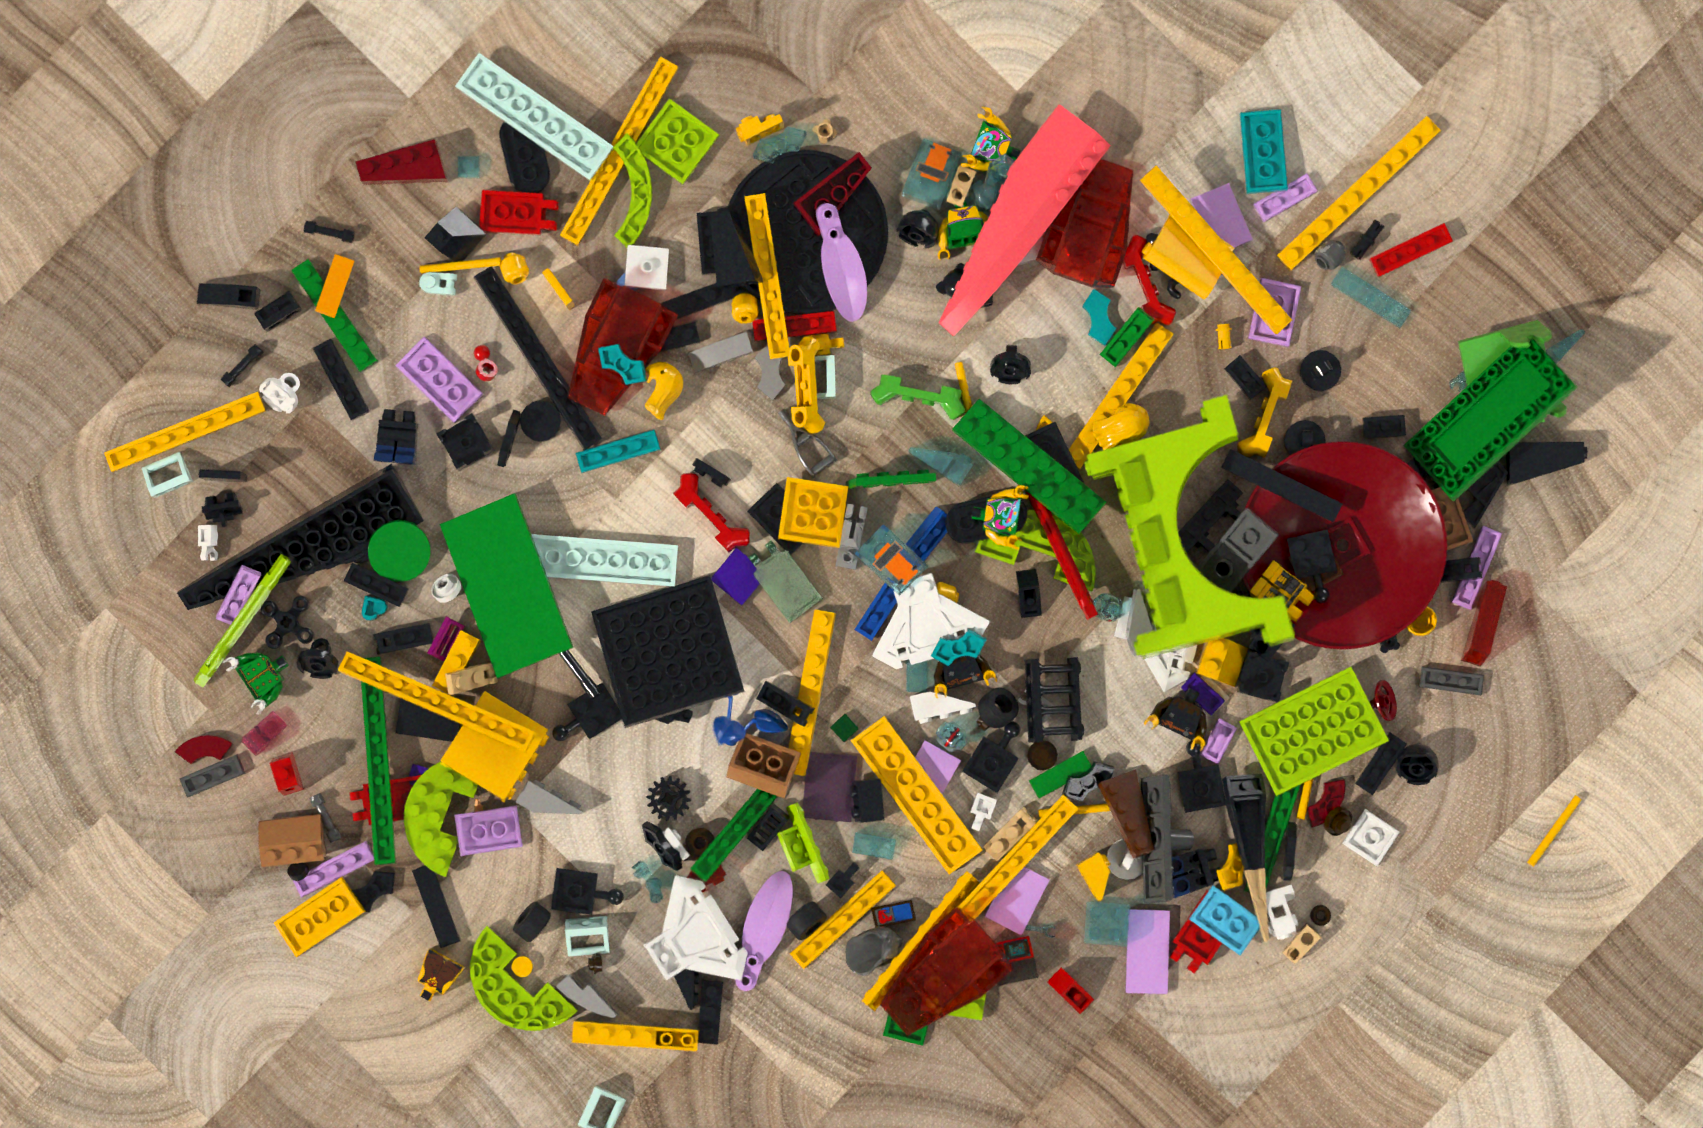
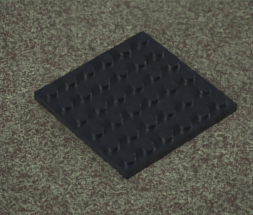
[591,575,745,728]

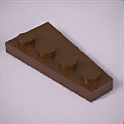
[1098,769,1154,859]

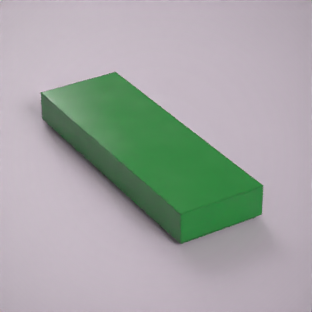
[1099,307,1155,367]
[1029,751,1091,799]

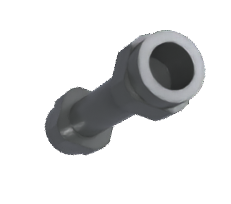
[309,793,342,843]

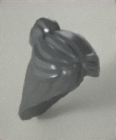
[845,926,903,976]

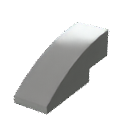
[688,332,753,373]
[556,974,618,1018]

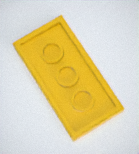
[274,877,365,957]

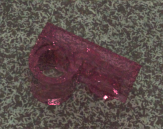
[241,711,287,756]

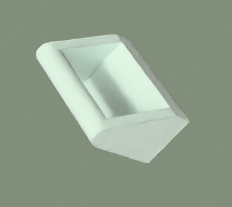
[815,355,836,399]
[142,452,193,498]
[565,916,610,957]
[578,1085,626,1128]

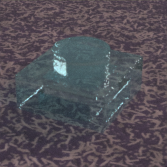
[458,156,480,178]

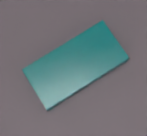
[1240,109,1288,194]

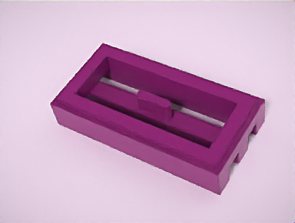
[427,616,465,661]

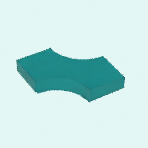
[1082,289,1117,346]
[598,344,647,385]
[931,629,987,666]

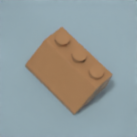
[726,733,801,799]
[258,814,326,867]

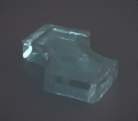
[753,126,807,163]

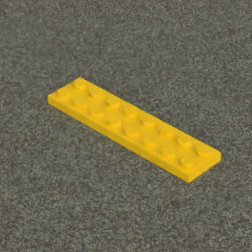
[851,716,983,874]

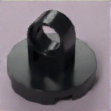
[990,345,1031,385]
[1300,350,1341,392]
[1284,420,1326,455]
[296,638,339,679]

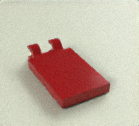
[479,190,559,235]
[349,775,421,825]
[1169,890,1222,974]

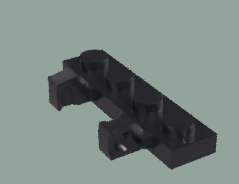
[1178,479,1243,554]

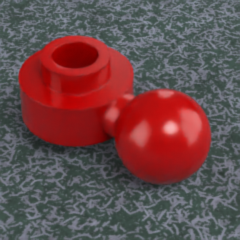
[474,345,498,381]

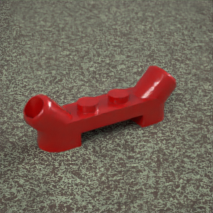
[1118,235,1176,326]
[673,473,750,553]

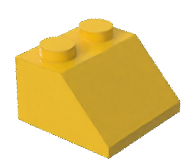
[1196,638,1248,687]
[1075,852,1111,901]

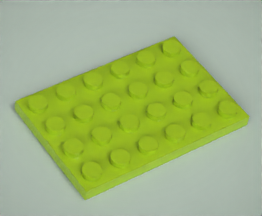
[1239,667,1389,796]

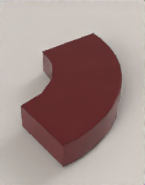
[175,735,233,764]
[1307,779,1345,828]

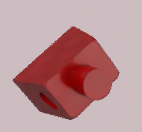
[270,752,304,796]

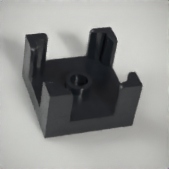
[436,413,495,471]
[1237,652,1289,703]

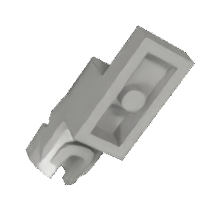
[835,504,868,570]

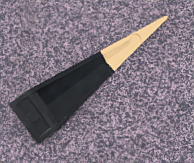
[1222,774,1269,942]

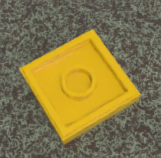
[542,268,575,310]

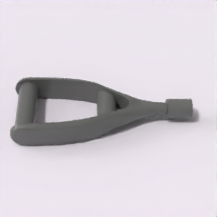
[778,409,837,478]

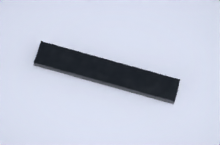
[1221,449,1343,523]

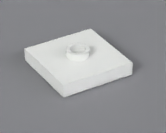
[624,245,669,290]

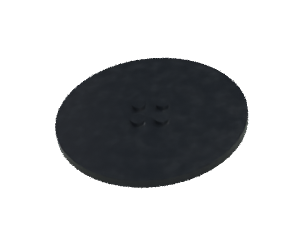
[728,150,888,314]

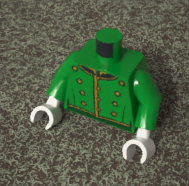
[223,653,289,715]

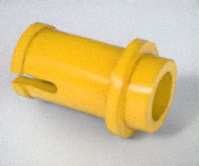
[1215,324,1232,349]

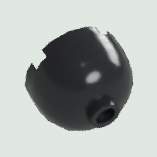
[896,210,939,249]
[1396,744,1438,785]

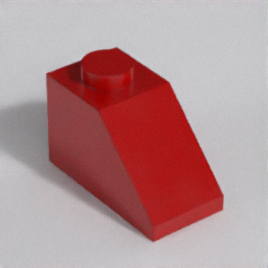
[1047,967,1094,1014]

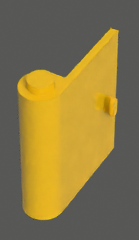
[1142,214,1234,299]

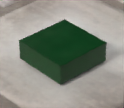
[830,714,859,742]

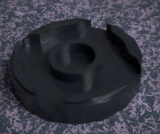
[520,400,561,442]

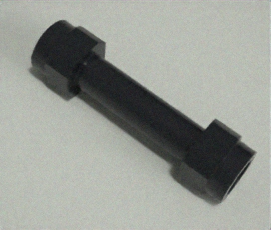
[304,220,355,243]
[220,344,264,387]

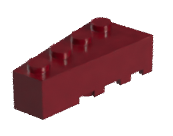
[355,139,448,185]
[793,152,872,236]

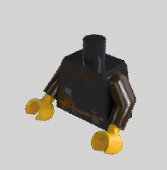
[934,654,998,698]
[1144,688,1207,751]

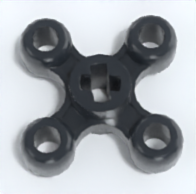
[261,596,314,649]

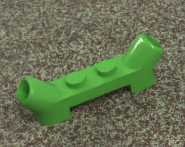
[870,374,966,420]

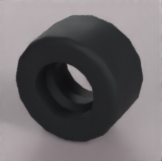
[978,687,1019,728]
[513,902,551,942]
[787,902,827,940]

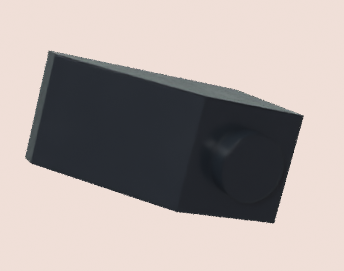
[1016,569,1042,618]

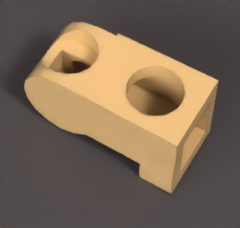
[946,165,976,207]
[1282,923,1321,964]

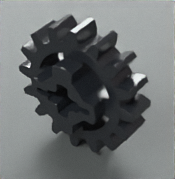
[646,776,692,821]

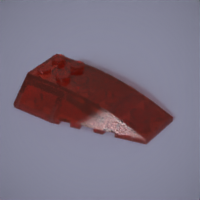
[1036,159,1133,288]
[568,278,678,416]
[880,906,1013,1036]

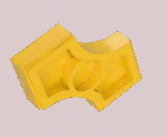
[1216,843,1244,890]

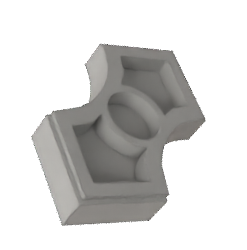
[755,343,786,401]

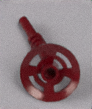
[1369,680,1397,721]

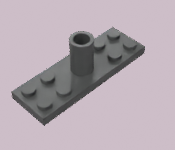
[1196,508,1279,593]
[1141,775,1194,903]

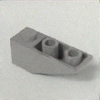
[1125,588,1153,656]
[516,779,583,814]

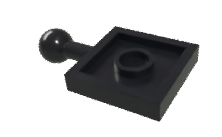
[1287,529,1337,603]
[552,683,622,741]
[962,721,1021,793]
[1177,740,1226,813]
[551,868,624,915]

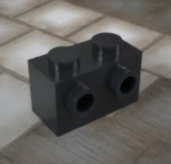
[849,778,885,823]

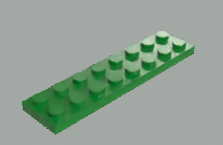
[952,399,1106,535]

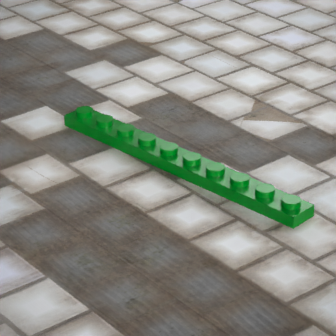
[361,657,396,865]

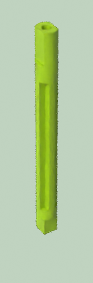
[193,554,291,688]

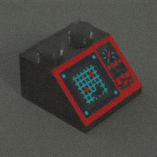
[988,936,1038,986]

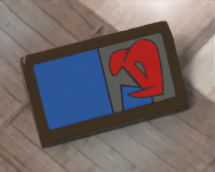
[871,900,916,929]

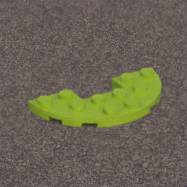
[975,510,1096,592]
[404,762,478,877]
[470,925,578,1031]

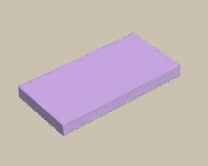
[395,337,483,423]
[1125,909,1170,994]

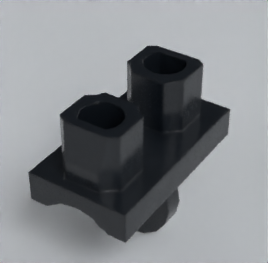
[201,492,243,528]

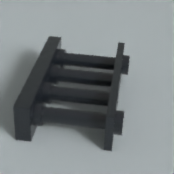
[1024,657,1084,743]

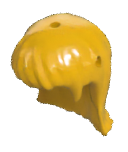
[645,362,683,420]
[1092,403,1150,450]

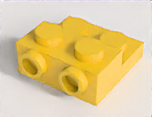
[735,114,784,146]

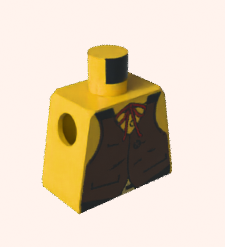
[417,948,465,1001]

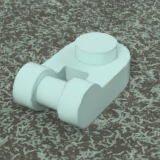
[419,272,457,296]

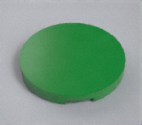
[368,520,431,582]

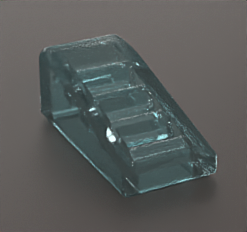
[1546,329,1585,363]

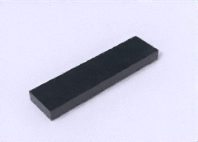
[313,338,370,421]
[412,866,461,948]

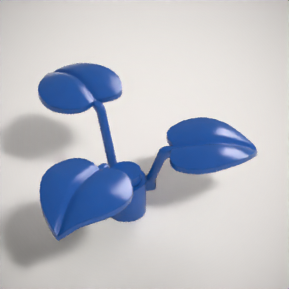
[713,694,788,746]

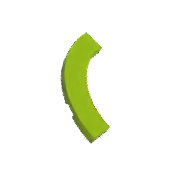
[613,133,652,248]

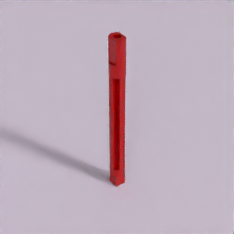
[1025,491,1098,620]

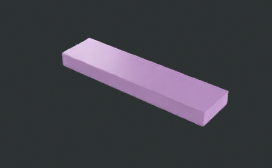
[1451,526,1502,610]
[293,841,374,898]

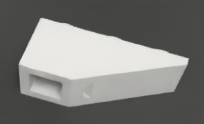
[910,692,976,724]

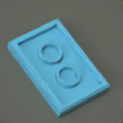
[1189,885,1260,956]

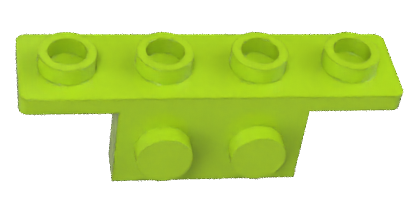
[777,802,829,884]

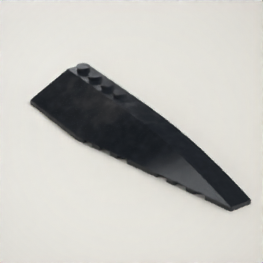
[177,463,424,610]

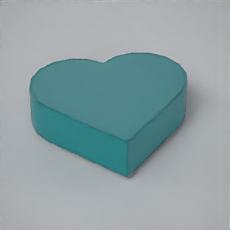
[362,596,388,621]

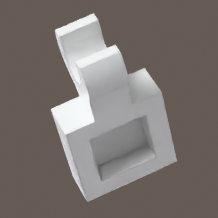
[198,525,218,561]
[970,793,997,832]

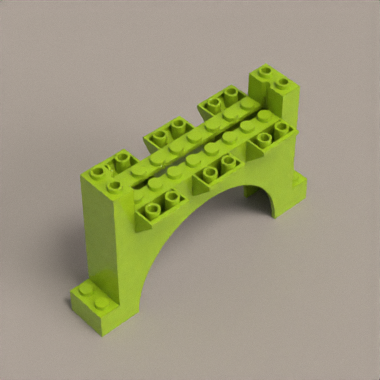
[1084,395,1294,659]

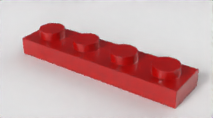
[1369,223,1453,278]
[753,311,837,341]

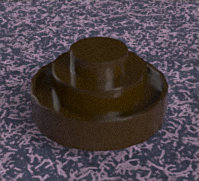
[1027,740,1058,771]
[1324,806,1353,836]
[685,828,715,858]

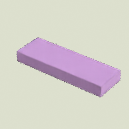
[1253,173,1318,222]
[216,565,261,625]

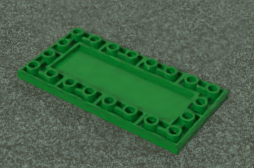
[1404,339,1578,502]
[440,493,574,678]

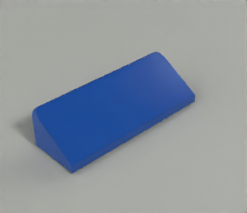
[899,507,947,570]

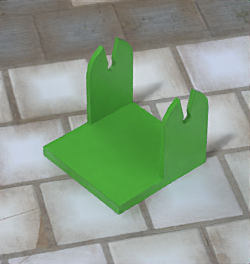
[1458,320,1567,422]

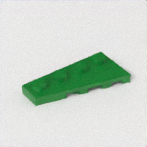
[846,470,936,490]

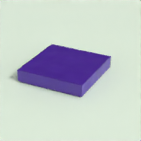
[711,548,768,605]

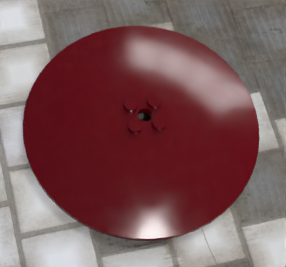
[1243,442,1447,650]

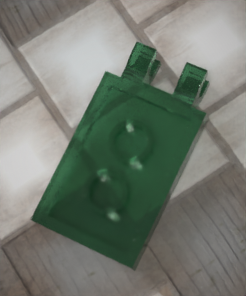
[748,541,823,623]

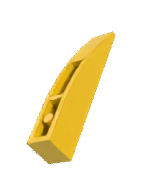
[572,1020,699,1051]

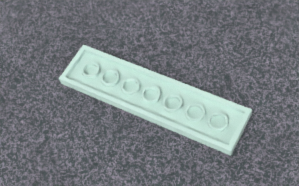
[455,53,614,181]
[531,534,678,587]

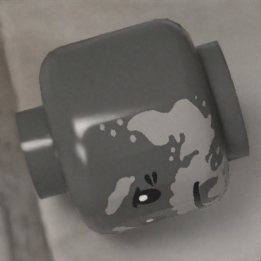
[1315,239,1346,270]

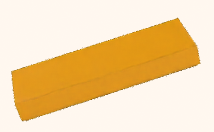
[315,254,354,318]

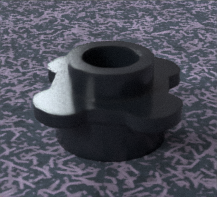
[1380,634,1400,653]

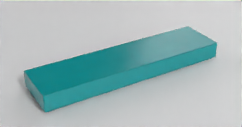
[576,429,661,473]

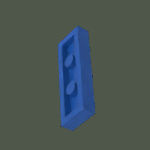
[854,578,897,641]

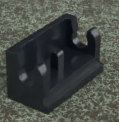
[254,291,302,332]

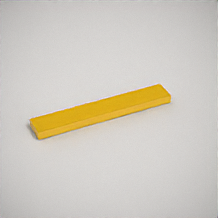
[790,870,896,969]

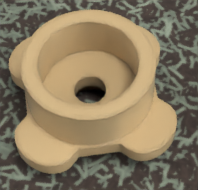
[813,119,837,144]

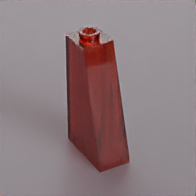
[1461,580,1507,667]

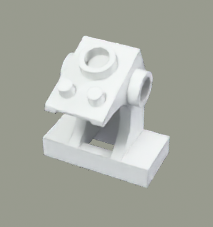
[1252,885,1298,940]

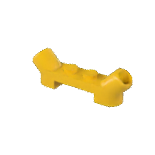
[788,337,825,433]
[1237,367,1292,458]

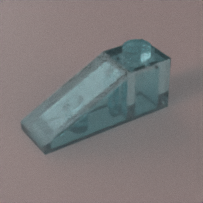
[908,447,973,486]

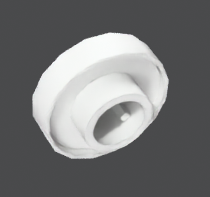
[431,574,461,603]

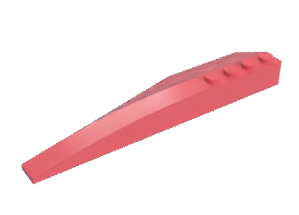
[939,104,1111,336]

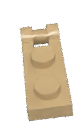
[445,661,498,695]
[983,806,1038,862]

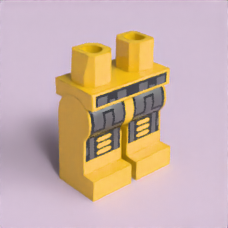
[1250,560,1314,621]

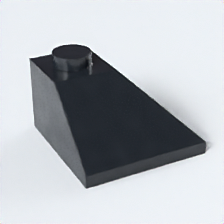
[425,207,487,262]

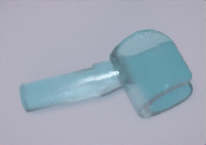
[1026,925,1056,938]

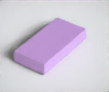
[1200,718,1237,764]

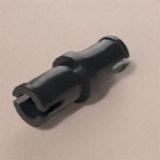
[1350,219,1385,260]

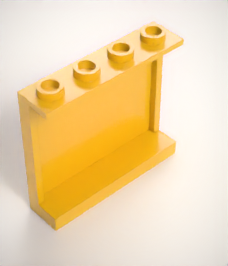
[440,691,549,803]

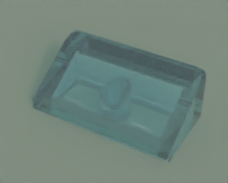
[852,832,896,860]

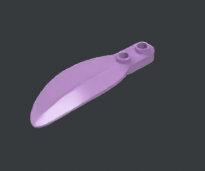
[816,203,867,322]
[736,871,793,991]

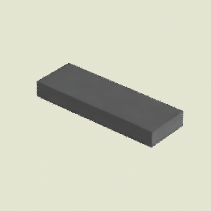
[1419,666,1484,696]
[179,754,246,798]

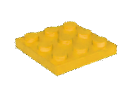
[778,477,848,548]

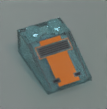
[902,138,962,210]
[855,524,928,596]

